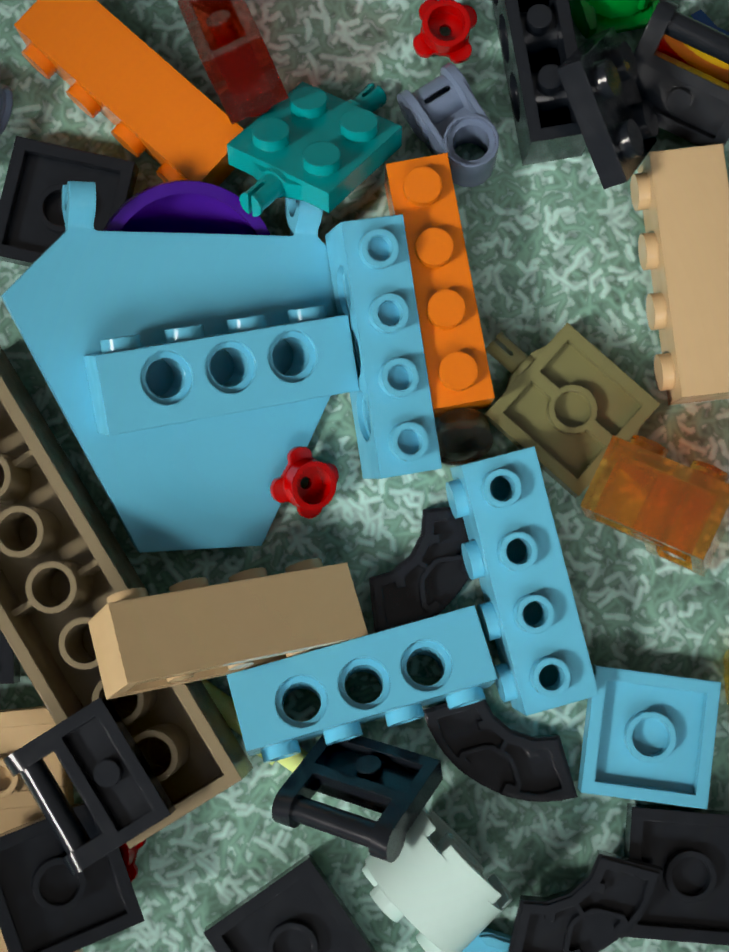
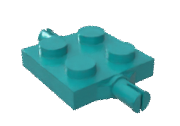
[227,81,402,217]

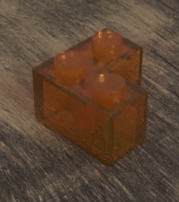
[580,435,729,577]

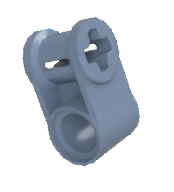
[397,63,499,187]

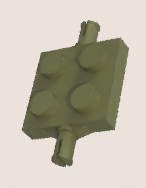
[483,323,660,498]

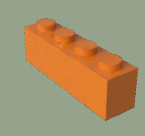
[14,0,244,186]
[384,153,495,417]

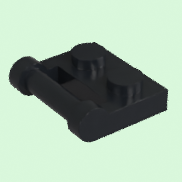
[634,0,729,146]
[3,696,176,876]
[272,735,443,863]

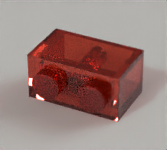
[177,0,289,124]

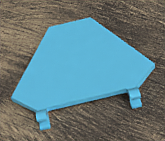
[1,181,337,553]

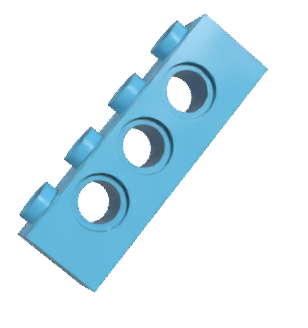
[325,214,442,479]
[84,305,359,436]
[226,605,498,763]

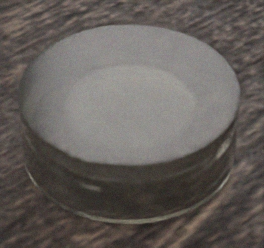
[435,408,493,466]

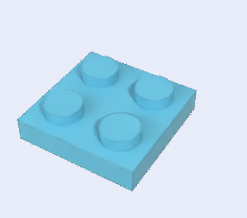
[577,664,721,809]

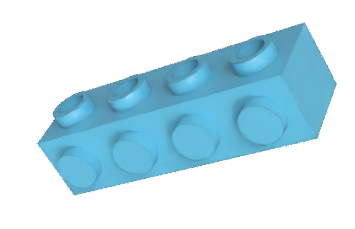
[446,446,599,716]

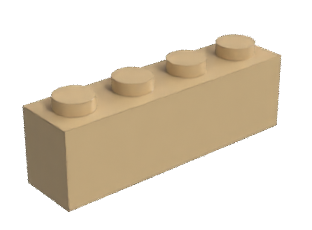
[630,144,729,405]
[88,558,368,700]

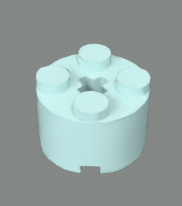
[362,806,513,952]

